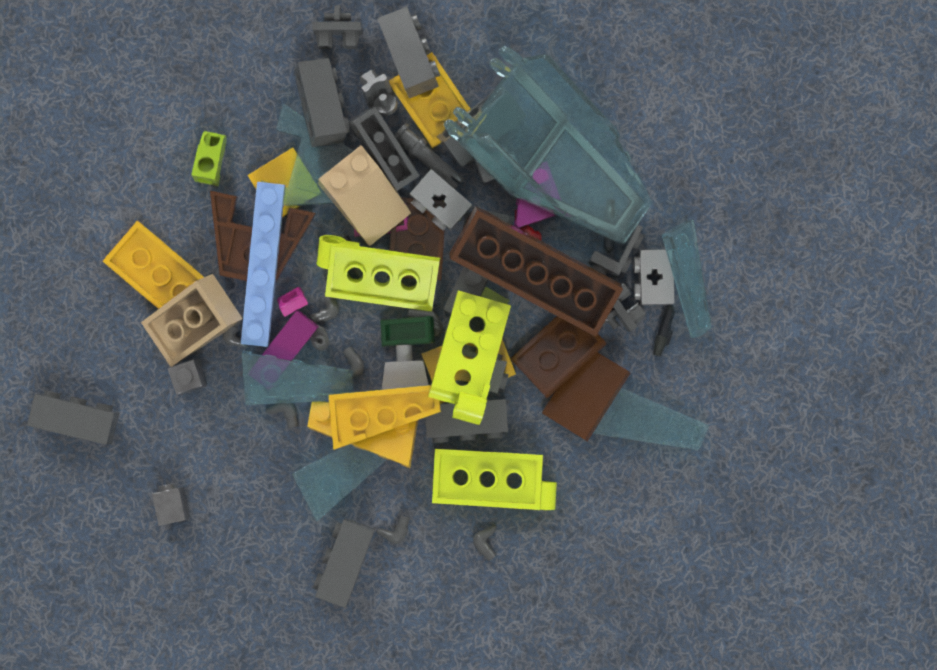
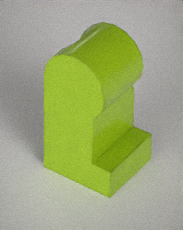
[191,131,226,186]

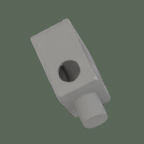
[382,345,429,390]

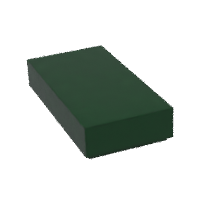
[380,316,435,347]

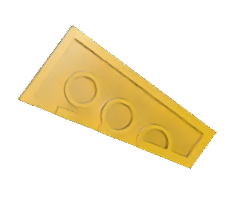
[329,385,441,450]
[307,400,418,468]

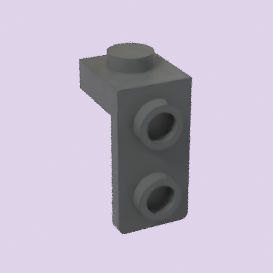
[588,225,644,277]
[462,344,509,394]

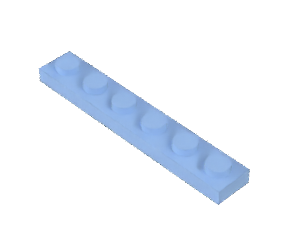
[241,182,286,347]

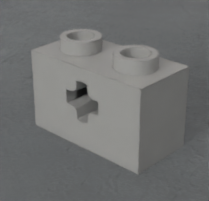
[410,169,472,232]
[633,249,674,306]

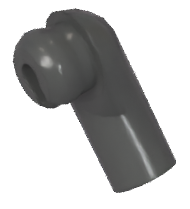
[408,309,443,337]
[310,325,330,351]

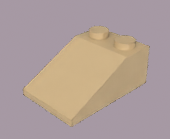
[318,146,411,247]
[141,274,243,367]

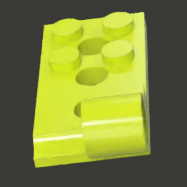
[316,235,440,312]
[428,290,511,425]
[432,449,557,510]

